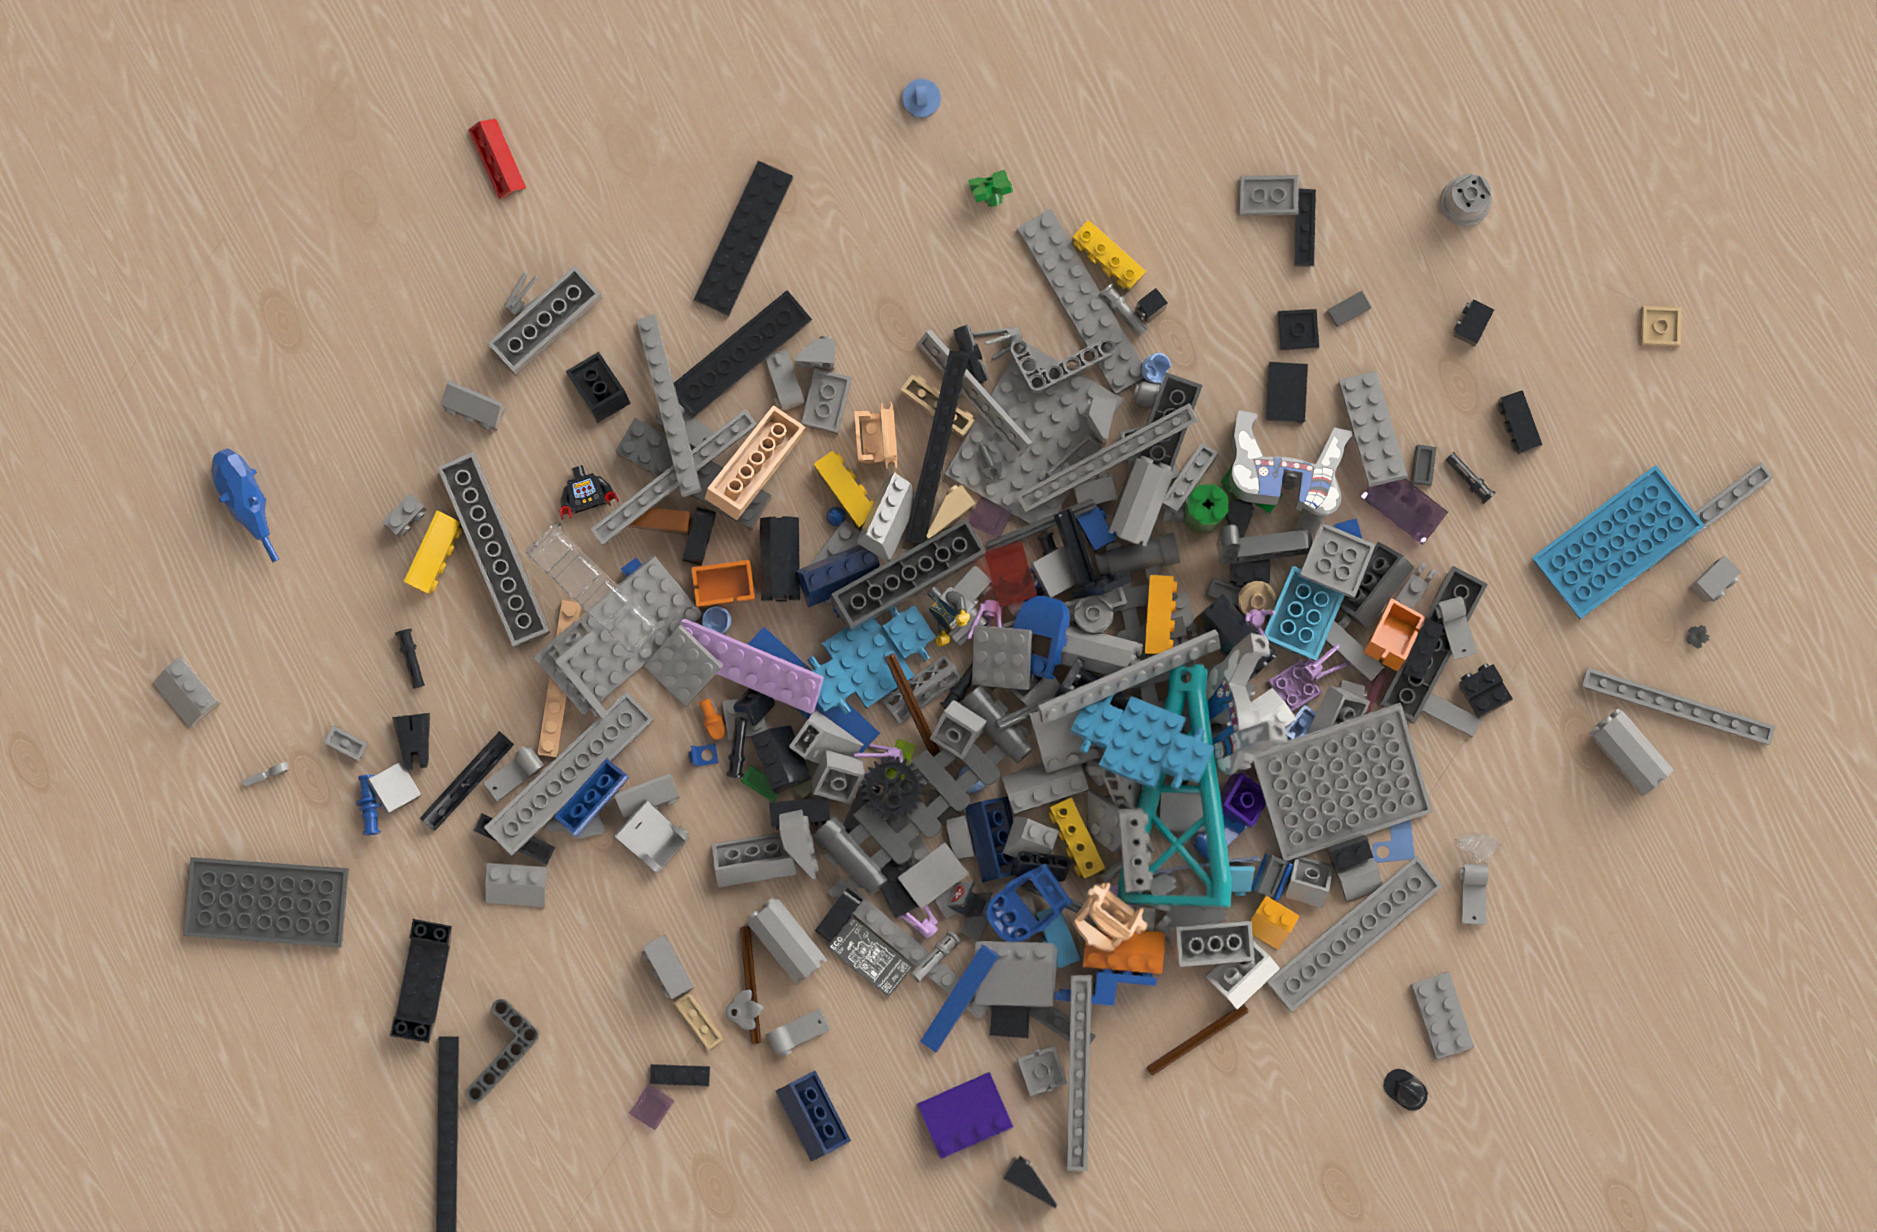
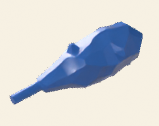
[211,448,279,563]

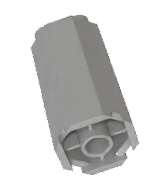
[1108,456,1174,546]
[1060,625,1143,676]
[1589,708,1674,796]
[747,898,828,985]

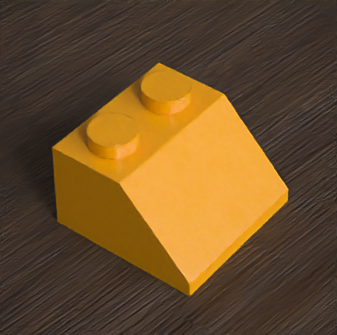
[1249,896,1300,950]

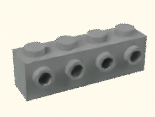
[1118,808,1153,892]

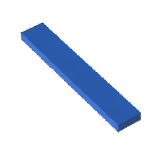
[920,945,999,1053]

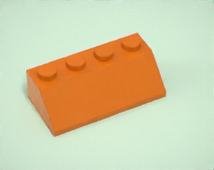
[1083,926,1166,974]

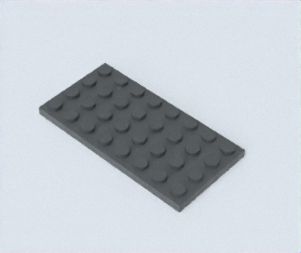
[184,857,349,947]

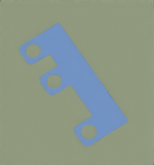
[1372,819,1415,863]
[1153,856,1261,875]

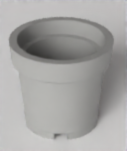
[1440,174,1491,227]

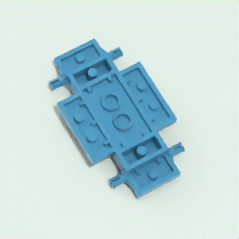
[807,605,936,715]
[1071,694,1214,790]

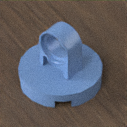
[902,79,941,118]

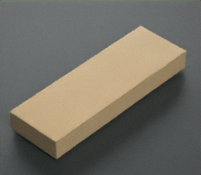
[674,991,724,1051]

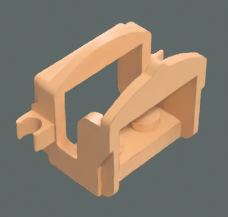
[854,402,897,469]
[1073,882,1147,951]

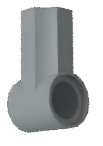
[949,607,989,646]

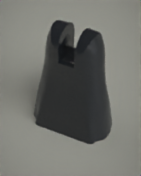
[392,713,430,770]

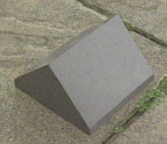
[1334,858,1382,901]

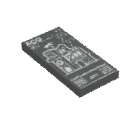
[827,917,913,997]

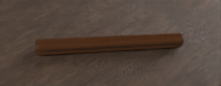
[885,653,940,757]
[740,926,761,1044]
[1147,1004,1249,1075]

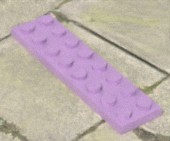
[680,618,824,714]

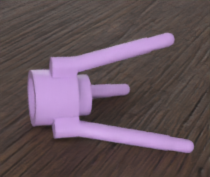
[967,600,1002,639]
[1244,609,1275,644]
[1302,644,1348,681]
[854,744,903,774]
[900,906,938,939]

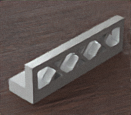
[882,654,962,724]

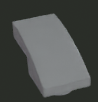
[946,816,975,860]

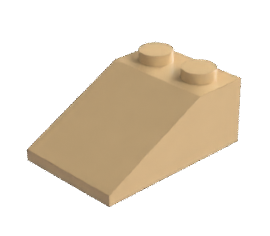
[926,485,976,540]

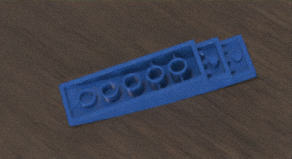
[747,627,880,758]

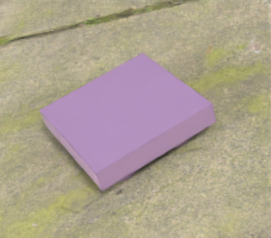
[1268,660,1322,712]

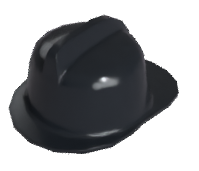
[1384,1069,1428,1111]

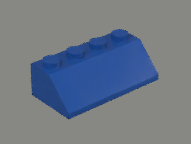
[554,758,630,837]

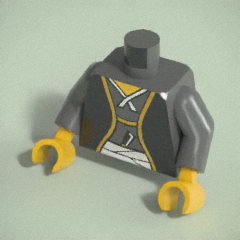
[927,586,975,647]

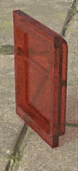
[985,541,1038,607]

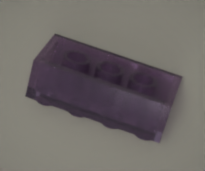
[1361,479,1448,545]

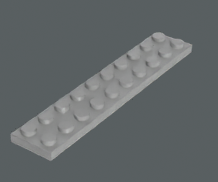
[1017,209,1144,394]
[484,691,654,856]
[1266,856,1442,1012]

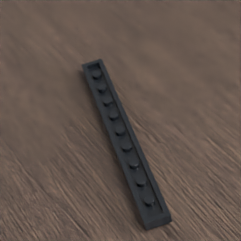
[905,350,969,544]
[436,1036,459,1232]

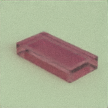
[1366,673,1385,713]

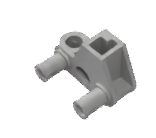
[1088,763,1141,810]

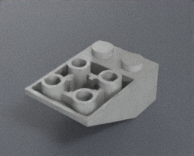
[789,710,864,764]
[779,810,819,879]

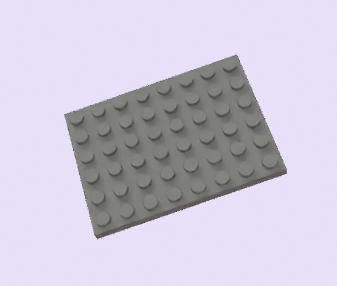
[944,343,1123,533]
[1253,703,1432,861]

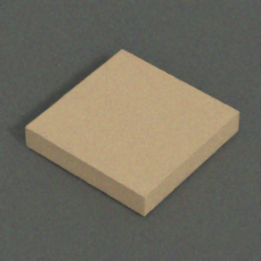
[1641,306,1682,347]

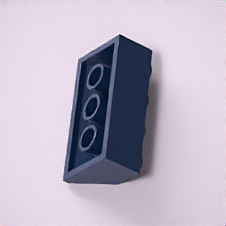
[796,545,880,607]
[965,796,1016,883]
[775,1070,851,1162]

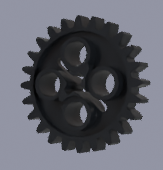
[861,756,925,820]

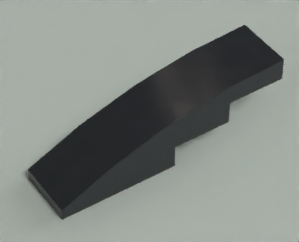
[473,813,555,865]

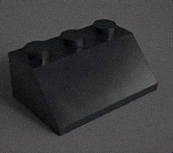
[751,725,812,794]

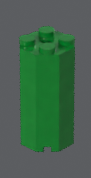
[1184,484,1229,533]

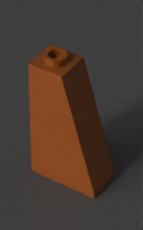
[627,508,692,535]

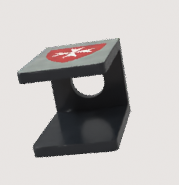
[947,881,993,918]

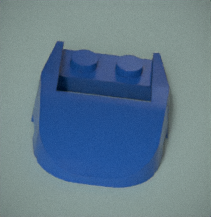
[1013,596,1070,680]
[987,864,1072,942]

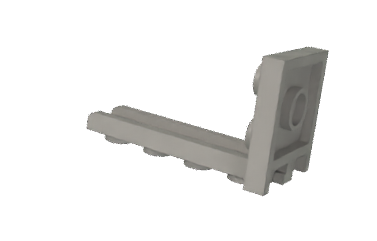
[546,619,608,719]

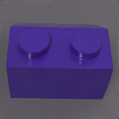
[1220,773,1266,828]

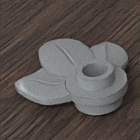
[726,990,763,1030]

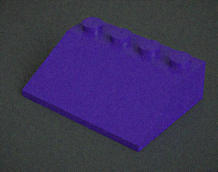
[917,1072,1013,1159]

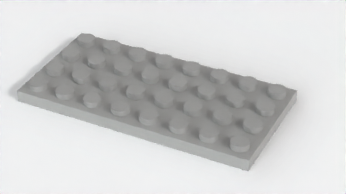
[533,555,703,716]

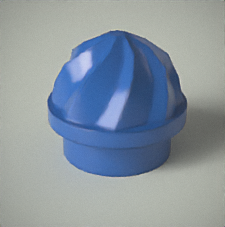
[826,507,846,526]

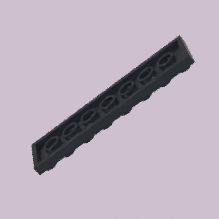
[694,160,794,317]
[674,290,812,418]

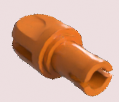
[698,698,726,740]

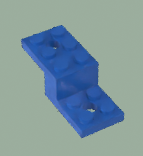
[1054,969,1157,1006]

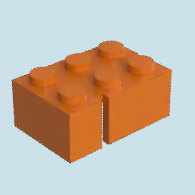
[691,560,756,608]
[1363,598,1425,671]

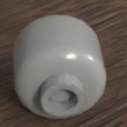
[1133,381,1159,409]

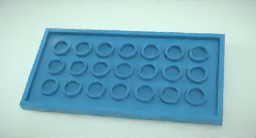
[1532,465,1705,620]

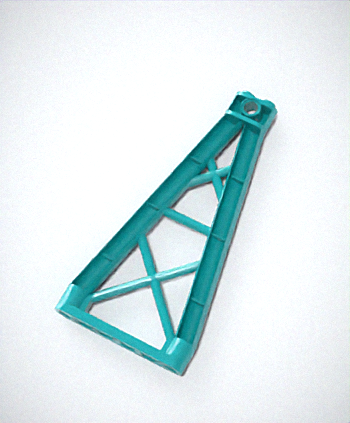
[1117,664,1232,907]

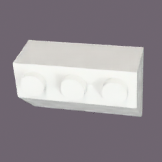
[1226,688,1296,727]
[1206,941,1280,1009]

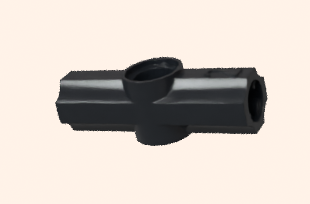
[953,325,988,383]

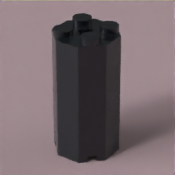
[760,516,800,602]
[1193,594,1277,682]

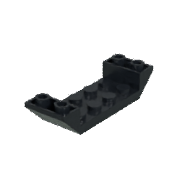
[390,919,452,1043]

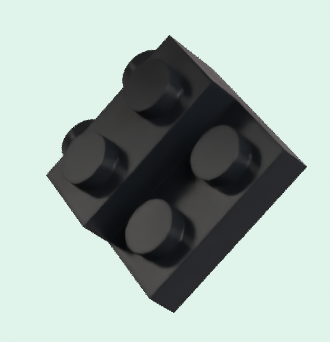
[1230,559,1271,587]
[1459,663,1513,719]

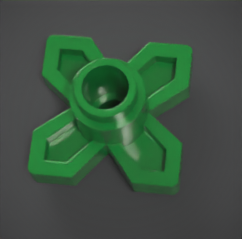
[968,170,1013,207]

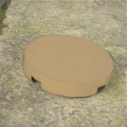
[1237,581,1277,617]

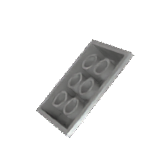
[1030,699,1106,773]
[975,941,1058,1007]

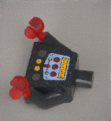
[559,465,619,520]

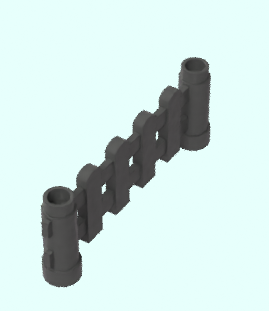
[1095,533,1222,739]
[813,686,1034,896]

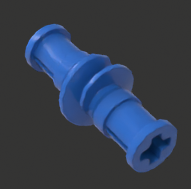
[356,774,382,836]

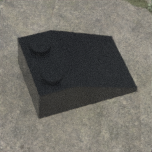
[566,352,631,423]
[1003,1156,1057,1209]

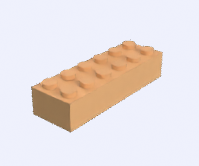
[705,406,805,520]

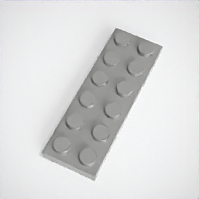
[1339,371,1407,487]

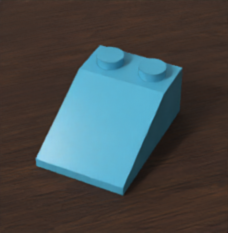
[1210,867,1254,896]

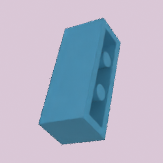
[1036,908,1081,969]

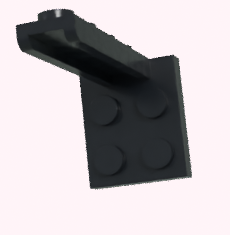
[1054,508,1132,599]
[1053,657,1131,713]

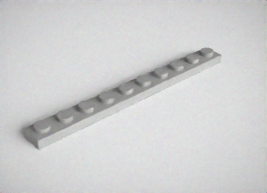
[637,314,702,497]
[1017,404,1199,512]
[590,409,758,545]
[1038,630,1221,724]
[1581,668,1776,745]
[828,877,990,1019]
[1067,975,1091,1171]

